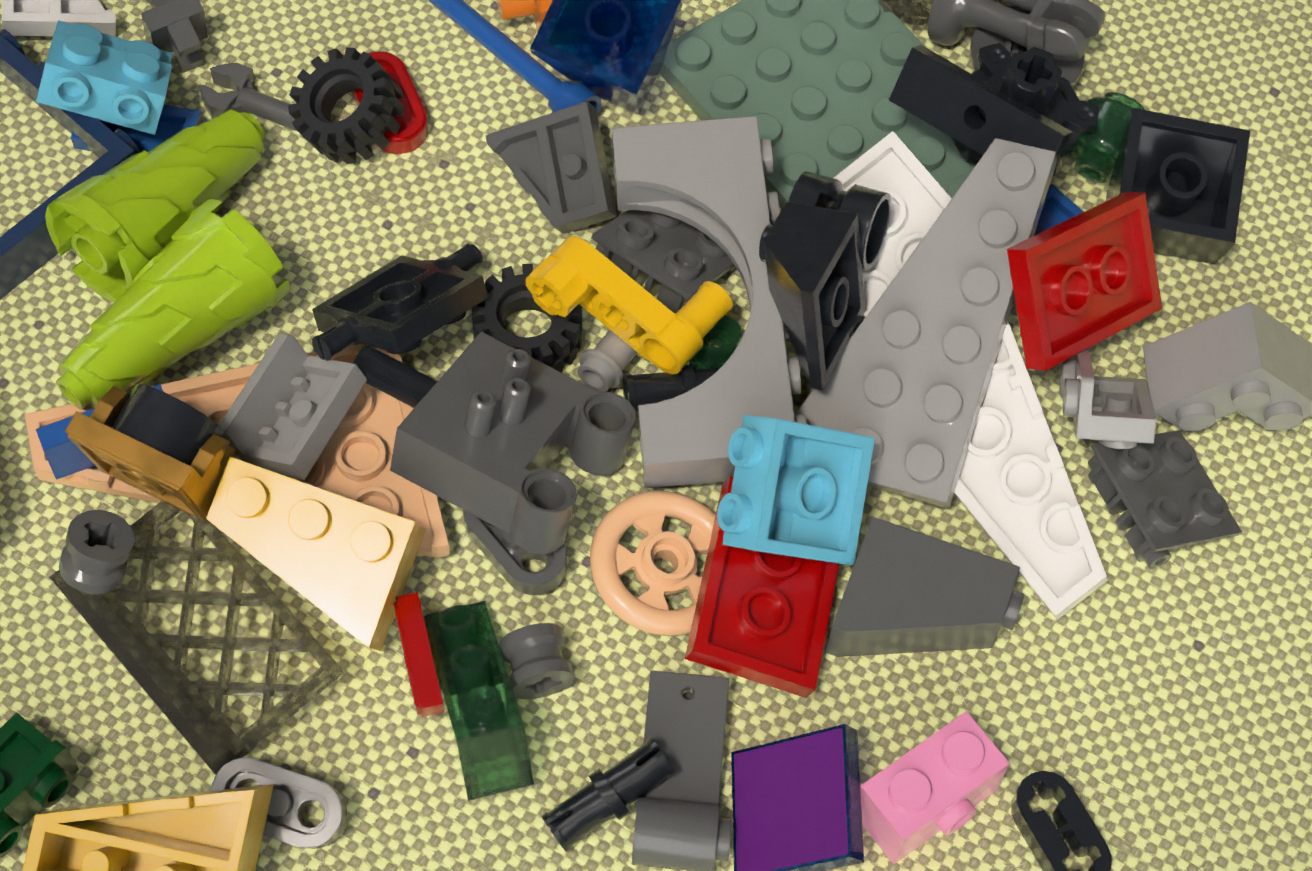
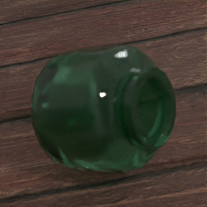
[1070,92,1145,183]

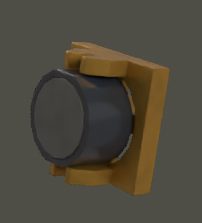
[65,384,235,523]

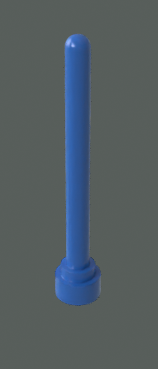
[428,0,601,115]

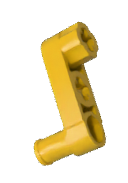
[526,236,733,374]

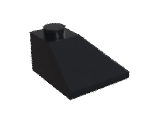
[759,202,865,390]

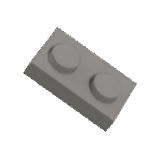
[219,333,367,480]
[1060,348,1156,449]

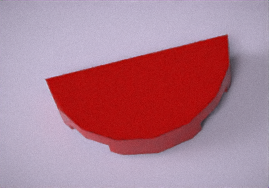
[393,592,444,717]

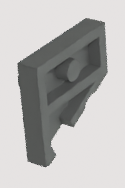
[485,101,617,234]

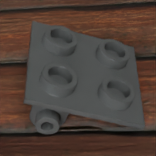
[591,210,735,313]
[1088,430,1242,569]

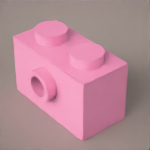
[852,711,1010,865]

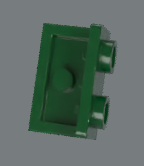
[0,712,79,858]

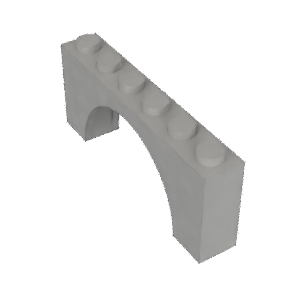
[612,116,807,488]

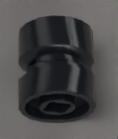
[788,171,892,271]

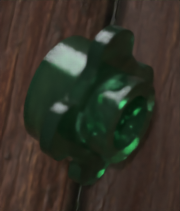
[688,315,741,370]

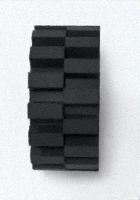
[288,47,404,164]
[472,264,582,373]

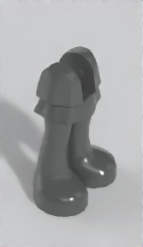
[928,0,1105,61]

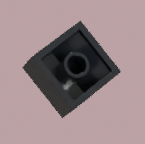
[1106,108,1251,264]

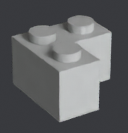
[1143,302,1312,431]

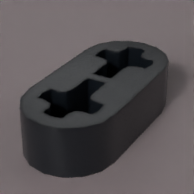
[1011,771,1112,871]

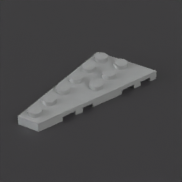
[795,138,1057,508]

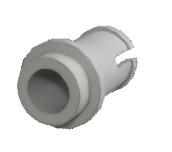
[577,330,637,392]

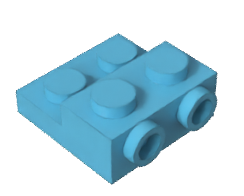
[36,20,173,135]
[717,415,875,566]

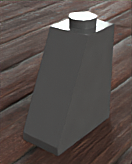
[825,516,1025,657]

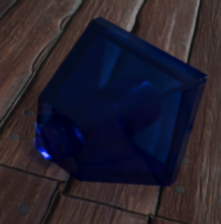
[530,0,684,115]

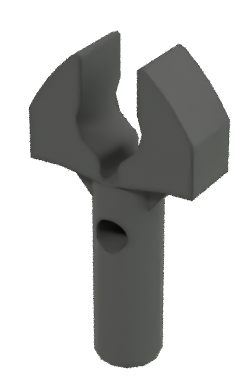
[199,63,297,131]

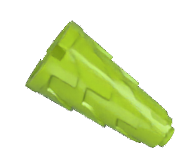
[45,109,265,302]
[56,199,290,410]

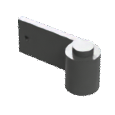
[631,670,732,871]

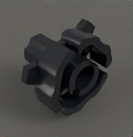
[951,43,1099,177]

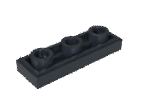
[889,45,1072,164]

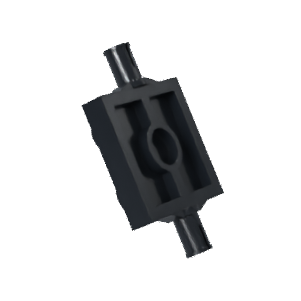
[312,243,488,361]

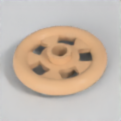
[590,491,716,636]

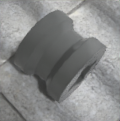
[58,510,135,595]
[499,623,575,699]

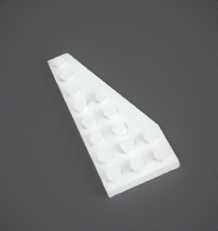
[834,131,1108,620]

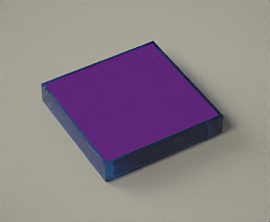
[731,724,864,871]

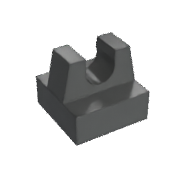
[141,0,208,73]

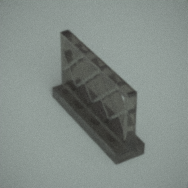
[49,501,344,775]

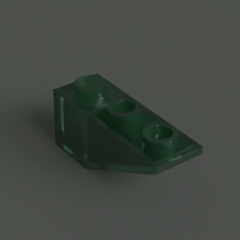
[423,601,534,801]

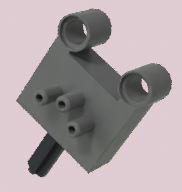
[353,332,636,554]

